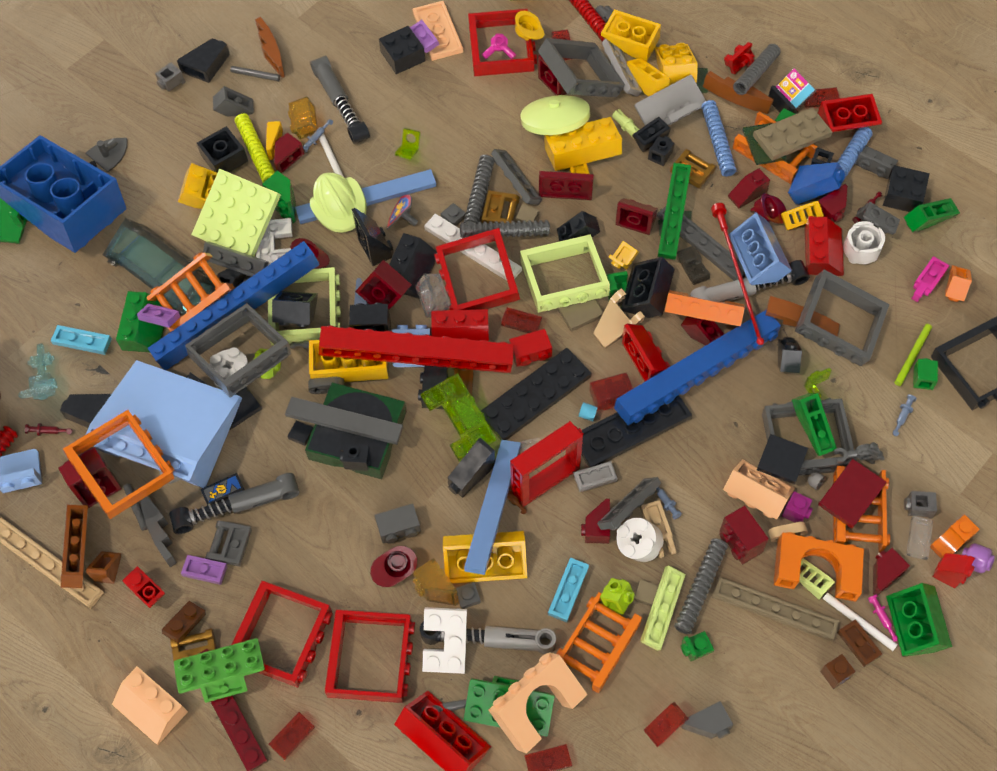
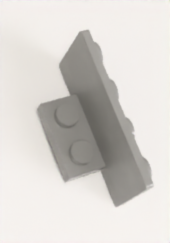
[634,75,706,126]

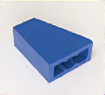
[788,162,845,205]

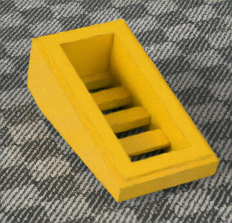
[266,121,283,160]
[781,201,824,231]

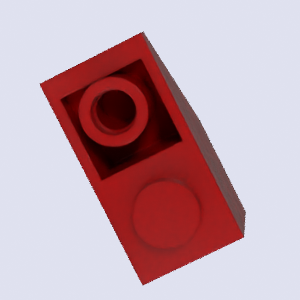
[932,553,975,588]
[122,566,165,608]

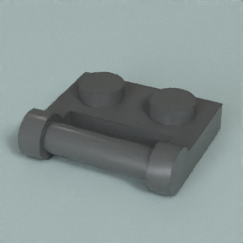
[205,521,252,567]

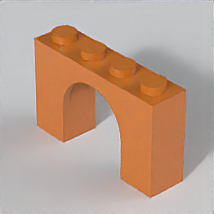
[665,290,745,326]
[774,532,864,602]

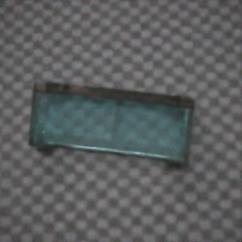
[102,218,213,316]

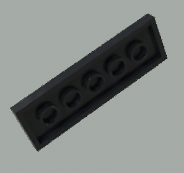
[479,348,592,440]
[581,395,692,468]

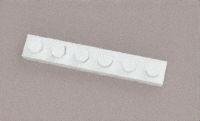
[424,214,522,281]

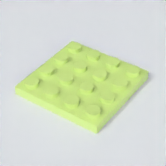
[191,169,281,257]

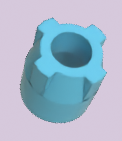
[578,402,598,421]

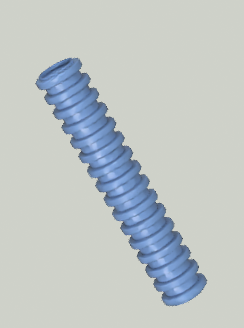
[701,100,737,177]
[825,127,873,195]

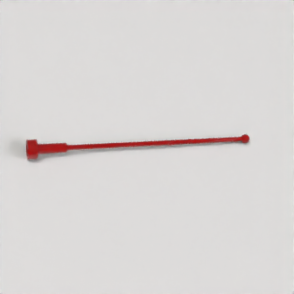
[711,203,764,345]

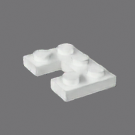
[256,218,293,265]
[422,607,467,674]

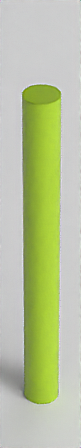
[894,324,932,386]

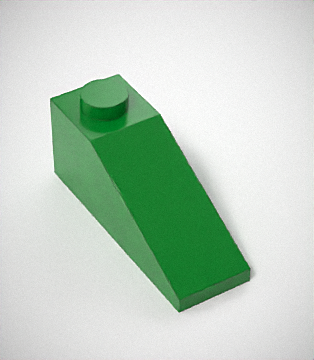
[904,198,960,232]
[791,393,837,456]

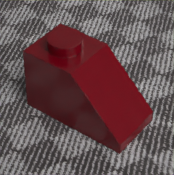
[274,132,305,173]
[728,168,770,209]
[818,184,848,223]
[681,316,724,346]
[581,498,610,544]
[873,547,910,596]

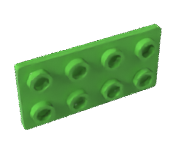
[174,638,265,703]

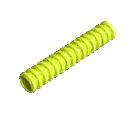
[234,113,275,183]

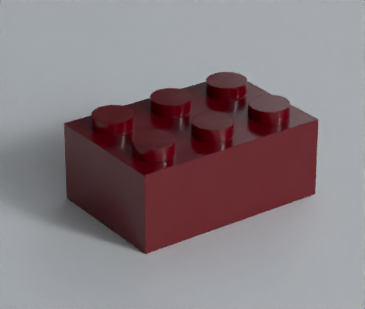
[58,447,122,508]

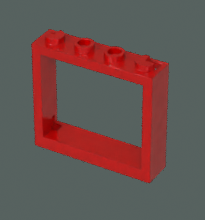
[468,9,537,76]
[434,228,520,310]
[510,421,583,507]
[231,581,333,688]
[325,610,415,703]

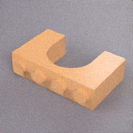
[488,653,588,754]

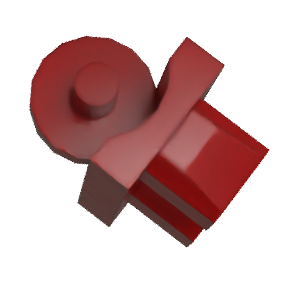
[724,42,755,74]

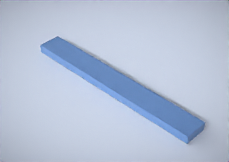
[295,169,436,224]
[464,440,521,575]

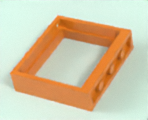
[63,410,175,519]

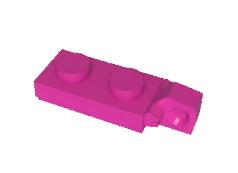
[911,256,950,302]

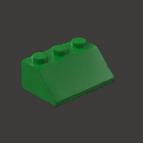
[116,291,164,352]
[886,583,952,657]

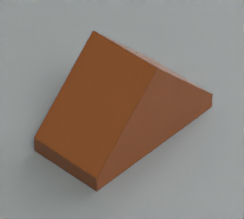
[86,551,121,584]

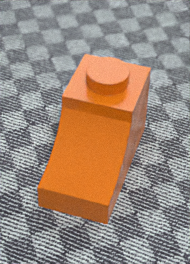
[945,265,972,302]
[930,515,980,558]

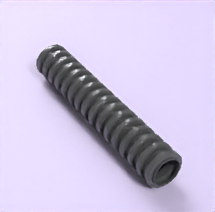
[733,44,781,95]
[464,155,495,224]
[460,220,550,239]
[674,538,728,634]

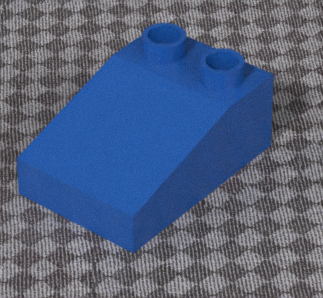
[0,135,127,253]

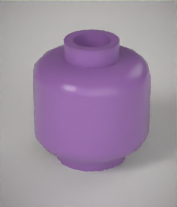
[962,543,995,573]

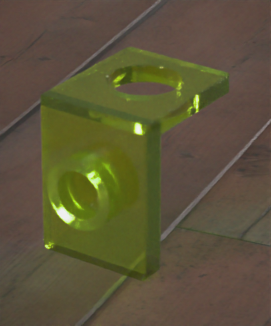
[395,128,421,160]
[804,368,832,398]

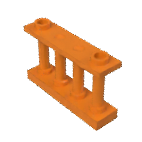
[733,112,818,184]
[146,252,235,332]
[833,466,890,552]
[556,592,642,693]

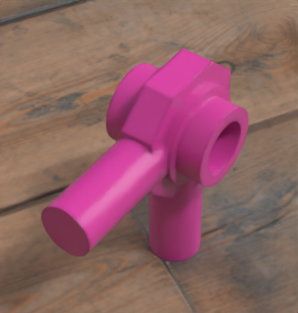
[482,34,516,59]

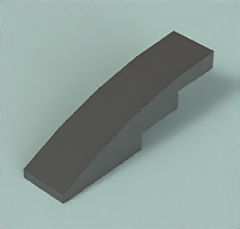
[140,496,177,567]

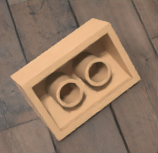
[723,459,795,519]
[112,666,188,745]

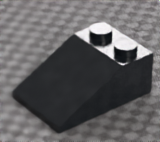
[351,208,393,266]

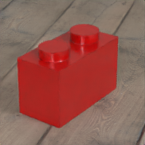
[509,329,552,367]

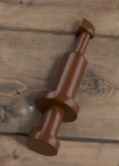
[507,487,527,514]

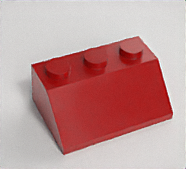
[818,94,882,132]
[805,216,844,276]
[431,309,489,341]
[622,323,670,382]

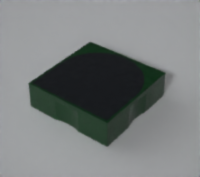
[305,382,407,479]

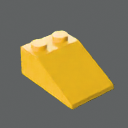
[601,9,661,62]

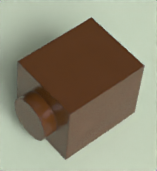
[820,654,856,689]

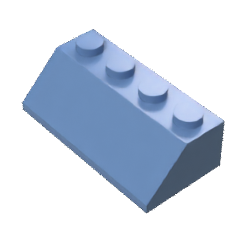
[729,212,792,285]

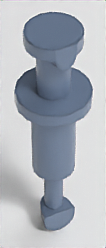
[303,119,333,152]
[892,394,917,436]
[656,487,682,519]

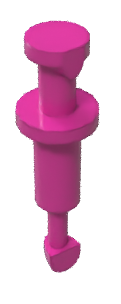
[868,594,898,642]

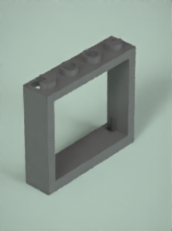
[538,38,625,97]
[795,270,890,366]
[185,303,292,398]
[762,398,857,476]

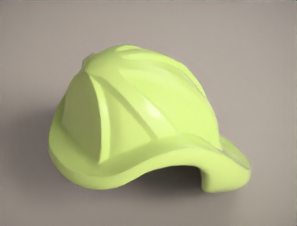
[310,173,367,233]

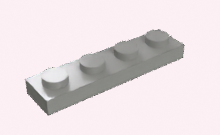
[602,39,642,96]

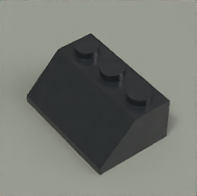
[389,233,437,299]
[620,257,675,318]

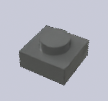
[441,203,466,226]
[455,582,481,609]

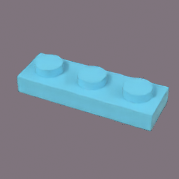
[51,325,112,355]
[548,558,589,622]

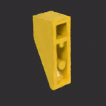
[627,58,670,97]

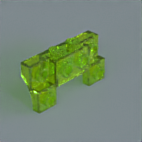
[420,373,497,462]

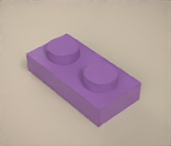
[410,20,440,53]
[137,304,180,328]
[181,555,227,585]

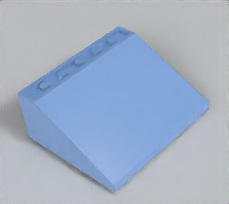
[86,360,242,488]

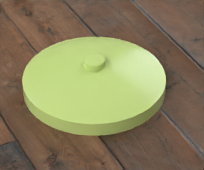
[521,95,590,135]

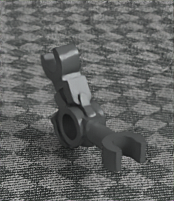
[834,442,885,465]

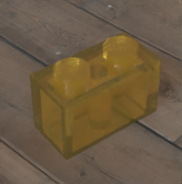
[288,96,318,139]

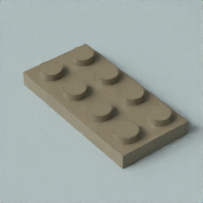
[753,107,832,161]

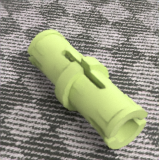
[612,109,640,140]

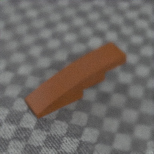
[255,17,285,78]
[703,71,773,114]
[765,296,840,336]

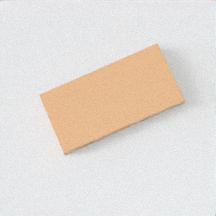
[412,0,463,61]

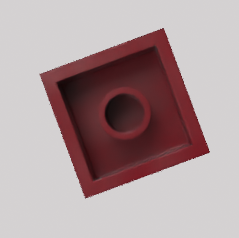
[355,260,412,310]
[719,505,769,565]

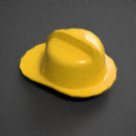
[515,11,545,41]

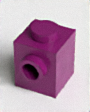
[782,491,813,523]

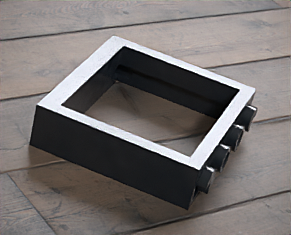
[931,316,997,411]

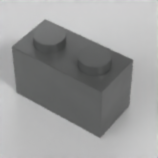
[374,503,421,544]

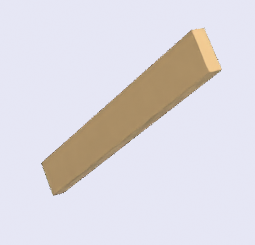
[0,517,104,609]

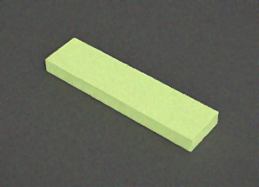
[640,565,686,651]

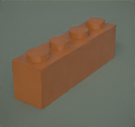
[61,505,88,588]

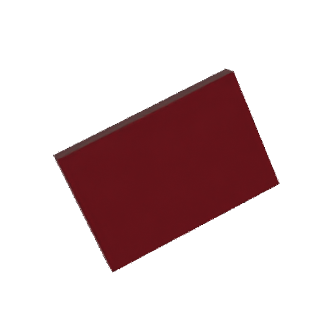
[539,171,594,200]
[818,459,887,529]

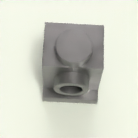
[155,62,185,91]
[904,491,937,519]

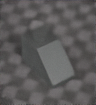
[213,86,254,117]
[680,701,733,739]

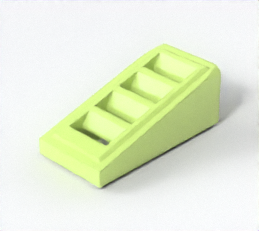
[799,558,835,600]

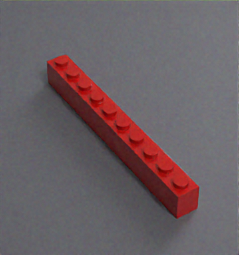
[319,325,514,373]

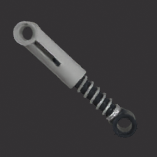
[690,260,810,302]
[420,621,556,654]

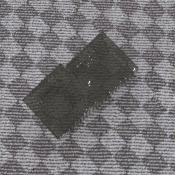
[677,246,710,285]

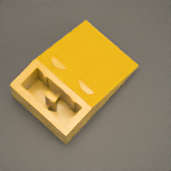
[655,43,698,85]
[178,163,217,209]

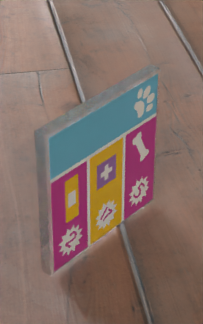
[776,67,817,110]

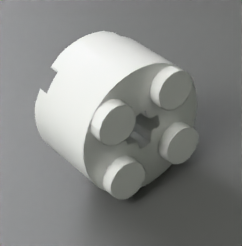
[843,221,885,264]
[209,347,248,390]
[617,518,663,562]

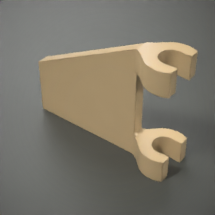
[593,288,645,348]

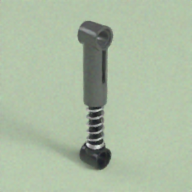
[310,56,370,144]
[169,473,300,534]

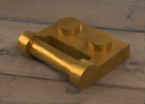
[670,149,717,189]
[482,190,520,223]
[170,628,216,661]

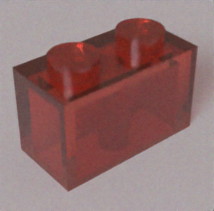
[589,372,633,411]

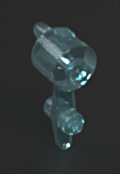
[18,343,57,400]

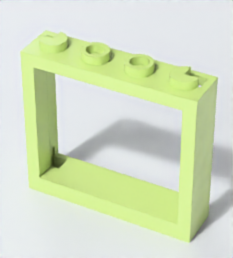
[520,234,610,313]
[268,267,341,345]

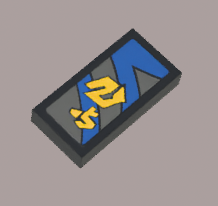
[200,473,245,506]

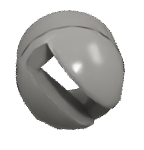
[808,472,825,490]

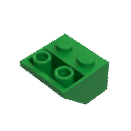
[262,170,296,223]

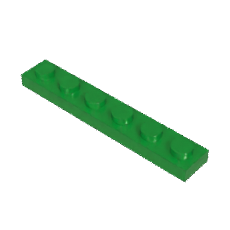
[657,163,691,260]

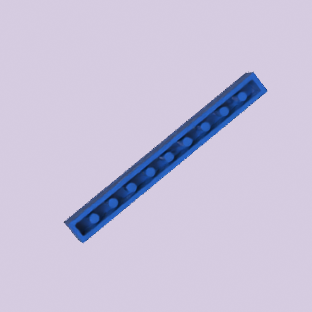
[148,241,320,370]
[614,310,781,425]

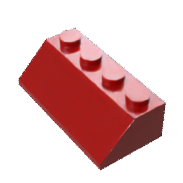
[394,691,491,771]

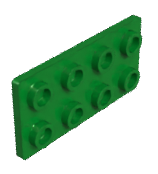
[0,198,27,243]
[464,676,555,737]

